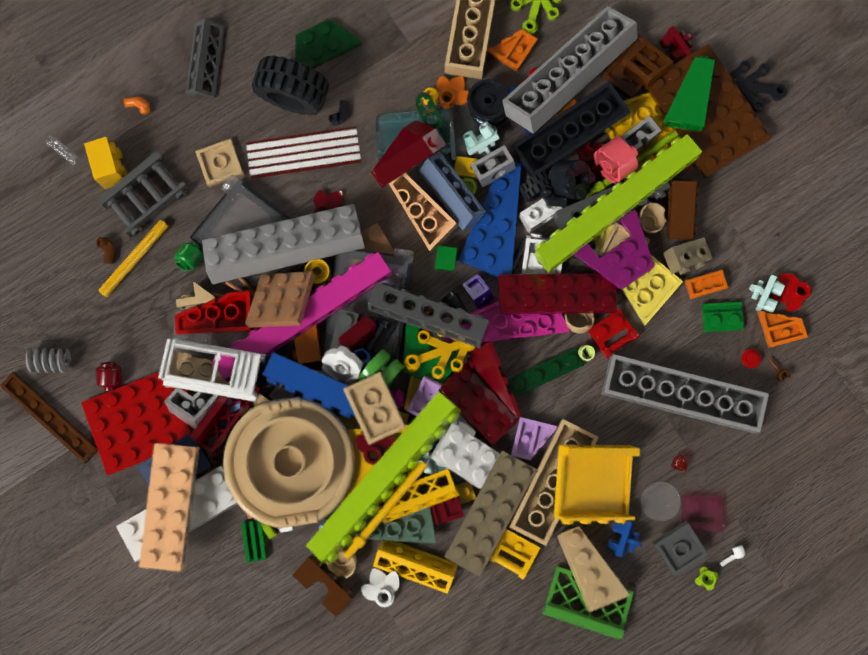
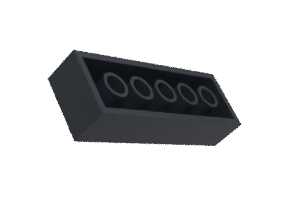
[512,81,631,178]

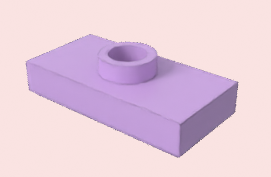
[407,375,442,416]

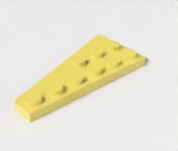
[593,224,683,326]

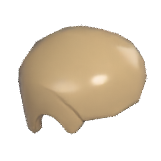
[637,202,667,234]
[565,313,595,334]
[327,547,357,578]

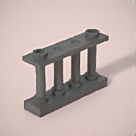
[97,150,189,238]

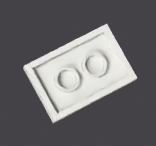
[430,423,500,488]

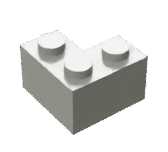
[164,388,220,429]

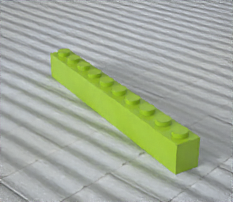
[534,134,703,273]
[306,391,461,564]

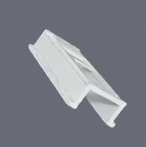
[158,339,266,402]

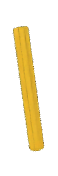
[99,220,169,297]

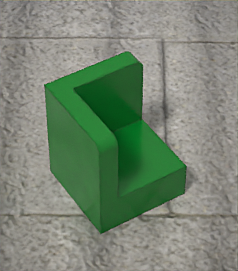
[435,246,457,272]

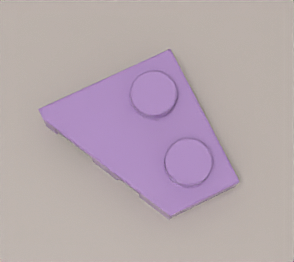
[511,417,557,461]

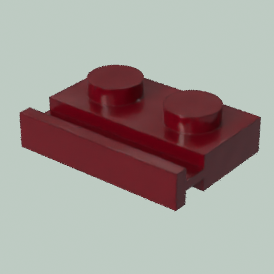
[425,478,465,525]

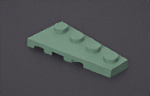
[354,507,436,544]

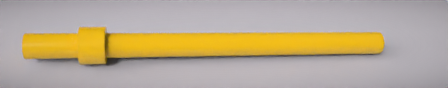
[343,461,427,560]

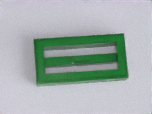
[241,520,267,563]

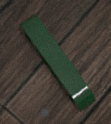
[415,92,449,143]

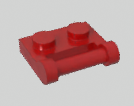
[587,309,639,359]

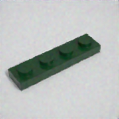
[507,348,584,398]

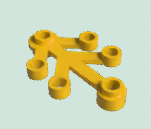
[404,330,476,379]

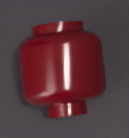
[95,362,122,391]

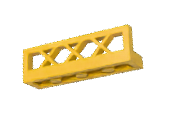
[378,469,459,523]
[373,540,458,594]

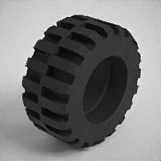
[252,55,330,115]

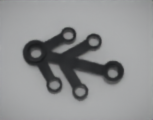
[729,60,787,113]

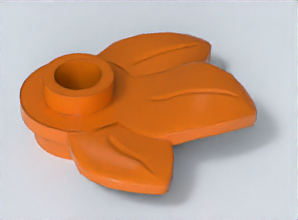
[436,76,469,109]

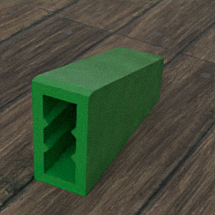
[662,56,715,132]

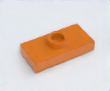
[684,269,729,300]

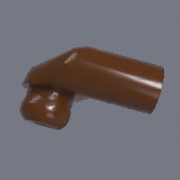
[96,237,116,264]

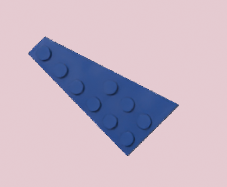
[458,161,522,277]

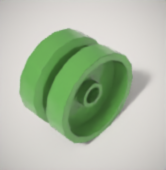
[356,349,404,388]

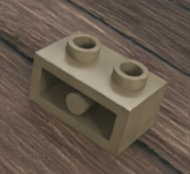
[663,237,713,275]

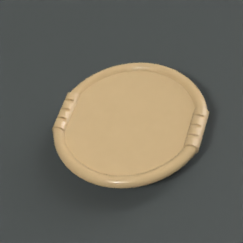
[223,396,355,529]

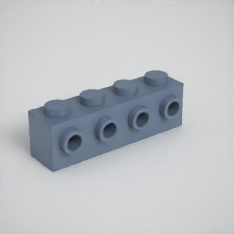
[418,153,486,231]

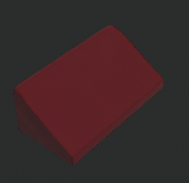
[338,316,376,352]

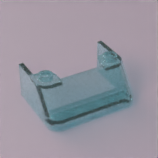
[376,109,456,161]

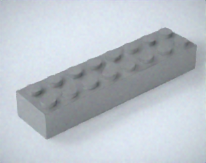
[502,6,638,134]
[202,204,365,284]
[601,354,769,434]

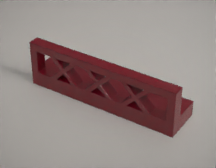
[189,384,262,455]

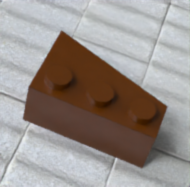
[666,179,699,240]

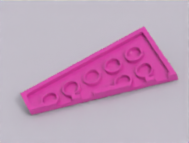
[444,301,570,344]

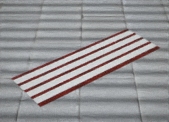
[246,126,361,179]

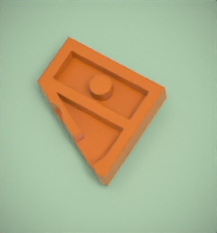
[487,29,537,72]
[758,311,808,348]

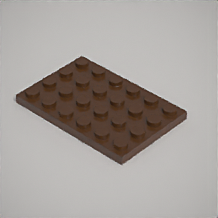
[643,44,771,179]

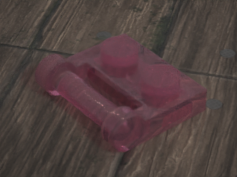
[681,496,724,533]

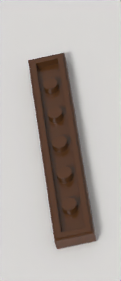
[0,372,98,464]

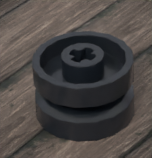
[467,79,508,127]

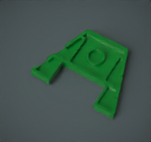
[403,323,470,384]

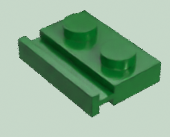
[701,302,744,333]

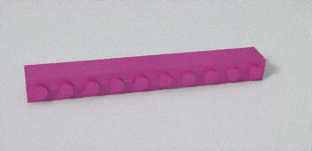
[212,252,393,382]

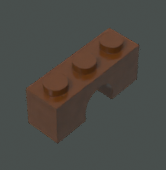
[292,556,354,617]

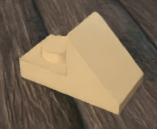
[176,282,217,310]

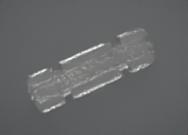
[46,136,80,165]

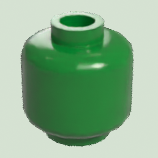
[174,242,203,271]

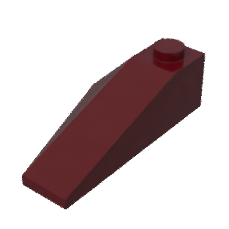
[371,120,446,188]

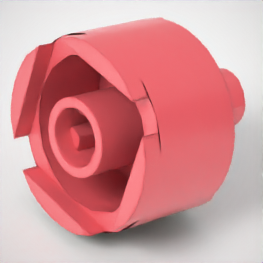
[594,136,638,183]

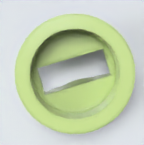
[578,345,595,361]

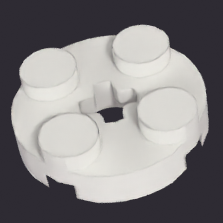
[322,346,363,383]

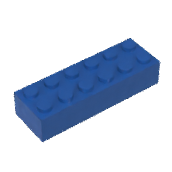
[263,353,359,423]

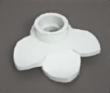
[361,568,400,607]

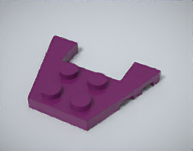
[573,210,654,290]

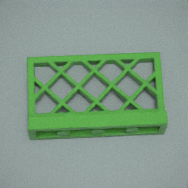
[542,566,633,640]

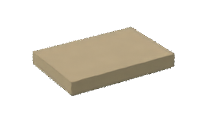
[344,372,406,445]

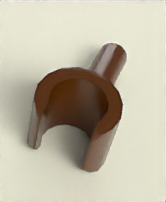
[768,357,791,382]

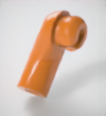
[124,97,150,114]

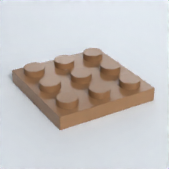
[245,271,315,328]

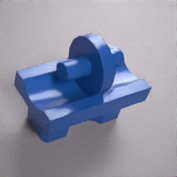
[607,521,643,558]

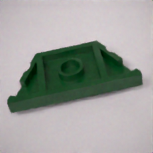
[295,18,362,69]

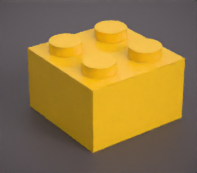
[84,137,128,189]

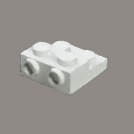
[521,232,562,274]

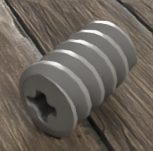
[25,348,71,373]

